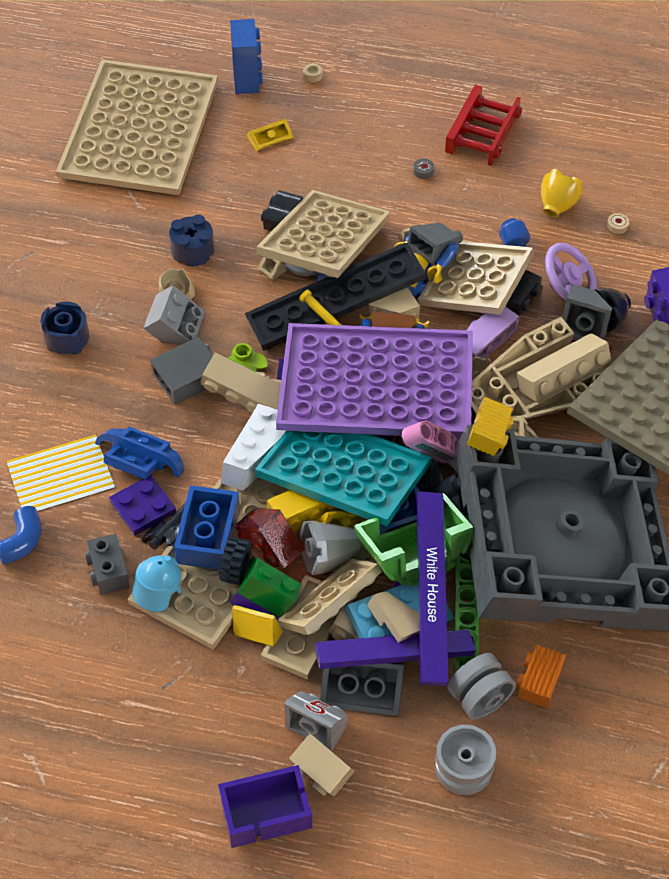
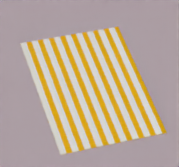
[6,434,115,511]

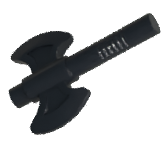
[141,503,185,550]

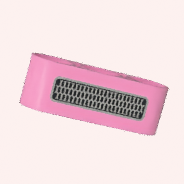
[402,420,460,464]

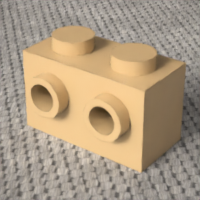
[289,734,355,797]

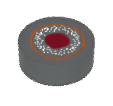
[413,159,434,179]

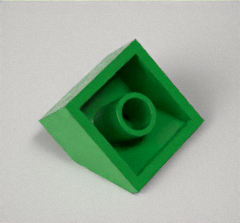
[237,556,302,618]

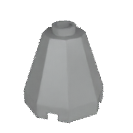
[299,521,363,575]

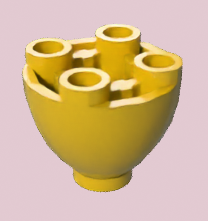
[541,169,583,218]

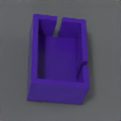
[218,765,312,848]

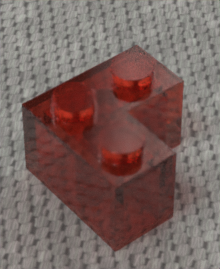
[234,508,305,568]

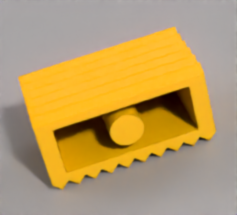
[467,397,514,456]

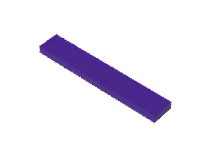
[315,630,475,669]

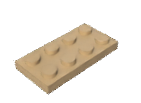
[278,559,382,635]
[261,575,335,680]

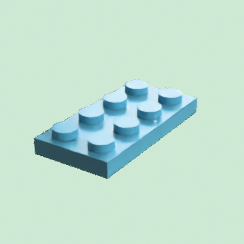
[344,585,455,639]

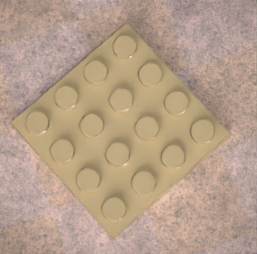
[418,241,534,315]

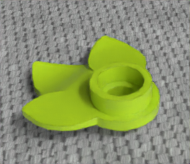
[227,343,267,372]

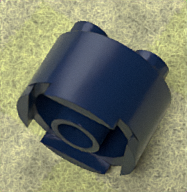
[169,215,214,266]
[40,302,89,355]

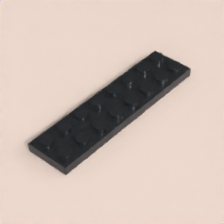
[245,242,427,351]

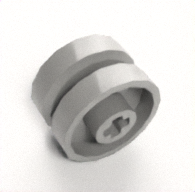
[447,653,516,720]
[435,724,496,795]

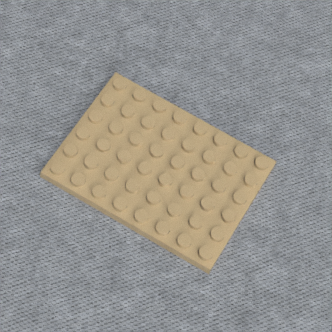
[56,60,218,195]

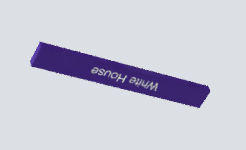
[417,492,448,686]

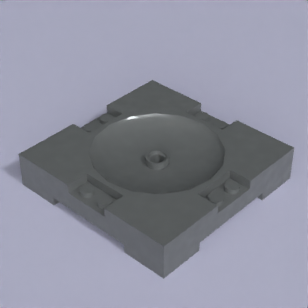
[455,425,669,631]

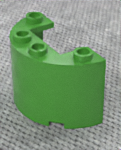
[354,493,473,586]

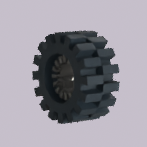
[219,536,252,585]

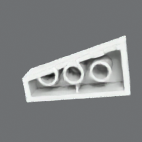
[221,404,285,491]

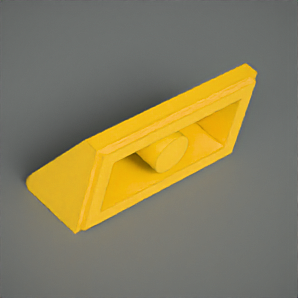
[246,118,294,151]
[317,510,367,529]
[232,605,283,646]

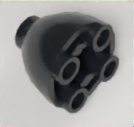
[594,288,631,332]

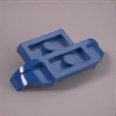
[95,426,184,480]

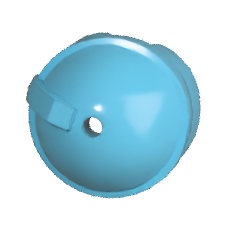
[132,555,182,612]

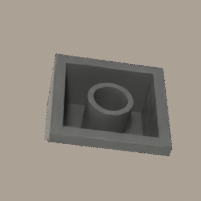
[562,284,612,341]

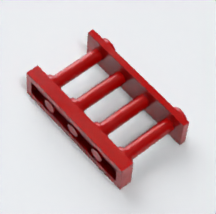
[445,84,523,166]

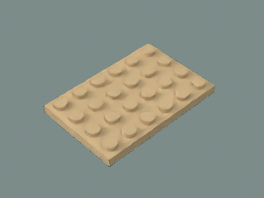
[256,190,390,278]

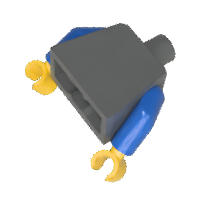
[394,223,463,284]

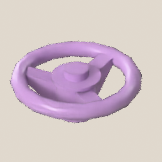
[545,243,598,301]

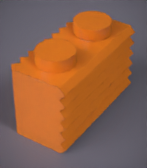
[515,645,566,709]

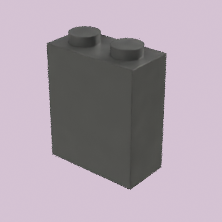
[150,337,213,405]

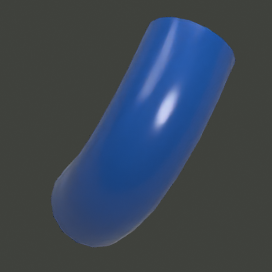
[0,506,42,565]

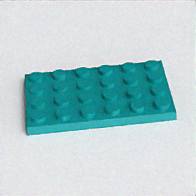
[255,431,432,526]

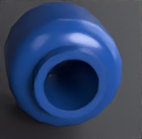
[499,218,530,247]

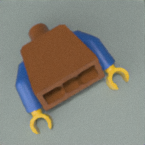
[359,311,429,329]

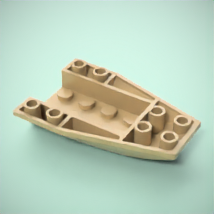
[471,317,604,420]

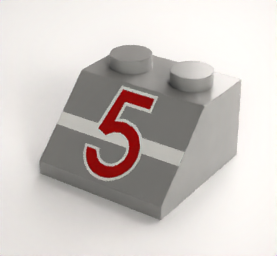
[284,691,347,751]

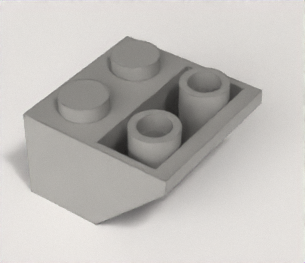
[143,286,206,345]

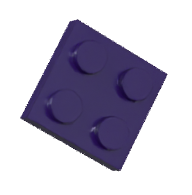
[109,475,176,536]

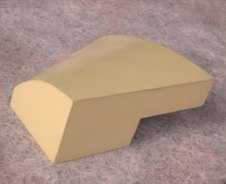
[367,592,419,643]

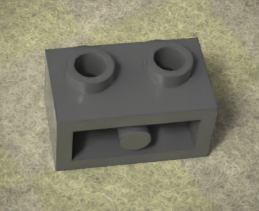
[84,534,130,595]

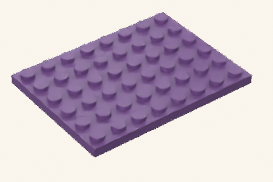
[276,323,473,438]

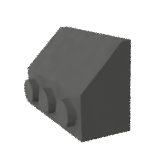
[320,662,405,716]

